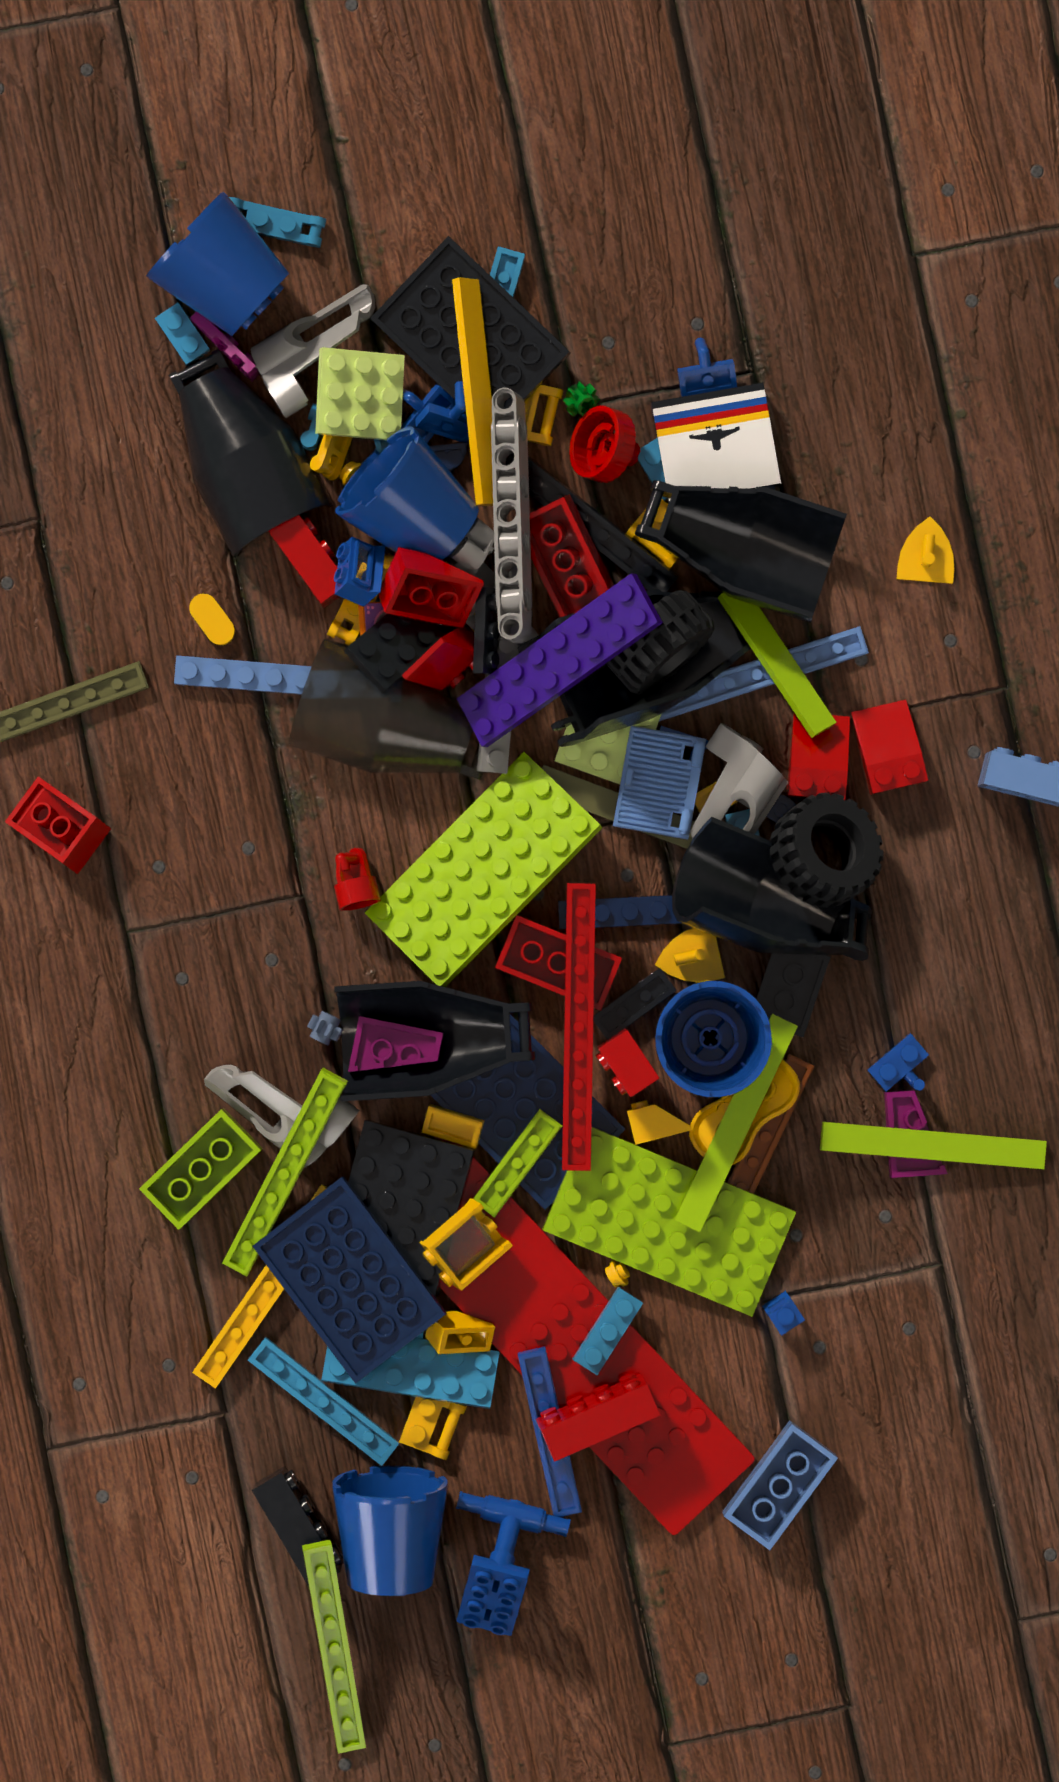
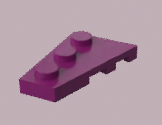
[190,312,260,382]
[348,1016,444,1072]
[884,1090,948,1178]

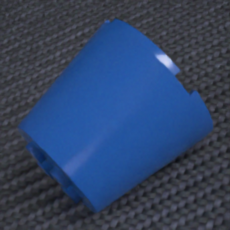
[146,192,290,336]
[335,427,479,560]
[655,981,772,1097]
[332,1466,448,1596]

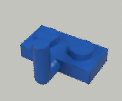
[677,338,737,397]
[415,381,469,443]
[401,384,455,443]
[867,1033,929,1092]

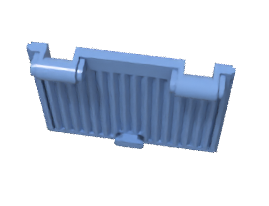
[613,726,706,840]

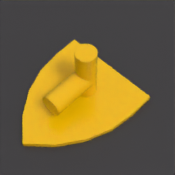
[896,516,954,584]
[655,928,725,982]

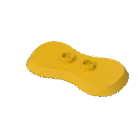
[689,1059,800,1165]

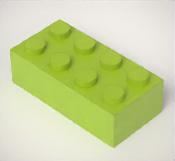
[139,1108,263,1230]

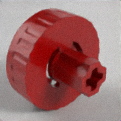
[569,405,641,483]

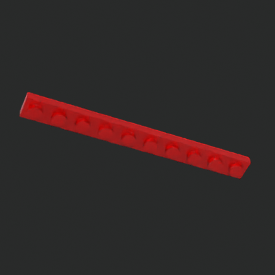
[562,883,596,1171]

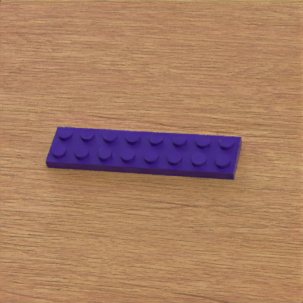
[457,573,663,747]

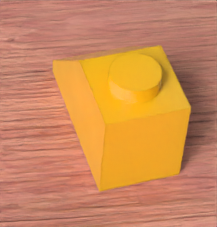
[626,1100,691,1145]
[425,1311,495,1354]

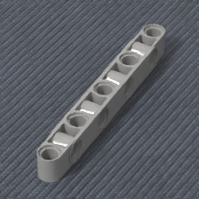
[491,387,532,644]

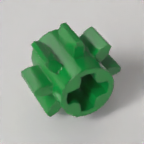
[563,381,600,417]

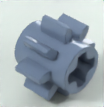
[307,1011,343,1045]

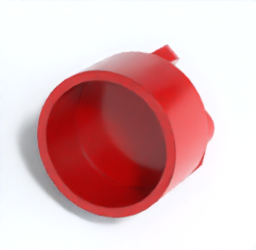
[334,848,381,911]

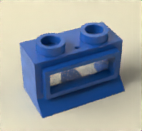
[334,537,385,607]

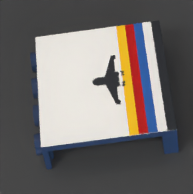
[651,383,781,504]

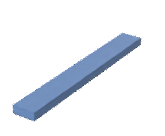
[659,626,869,721]

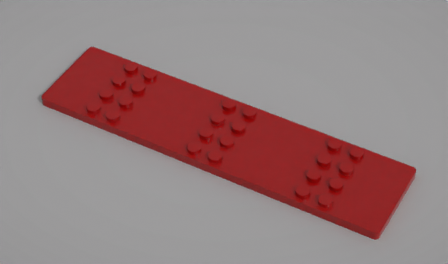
[433,1137,754,1535]

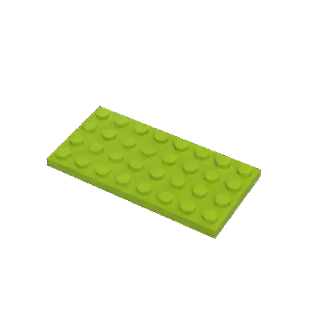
[365,752,603,987]
[542,1127,796,1317]

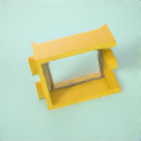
[419,1198,513,1291]

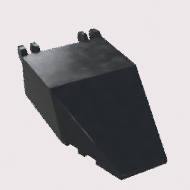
[517,589,751,747]

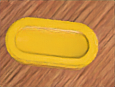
[189,594,235,645]

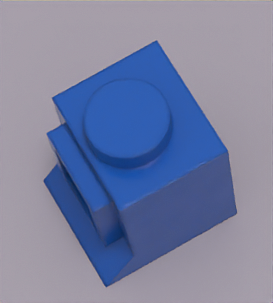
[762,1290,805,1336]

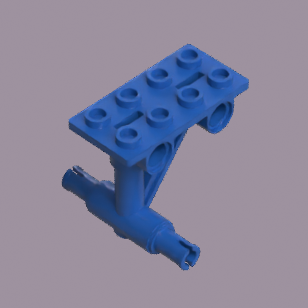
[456,1491,571,1636]

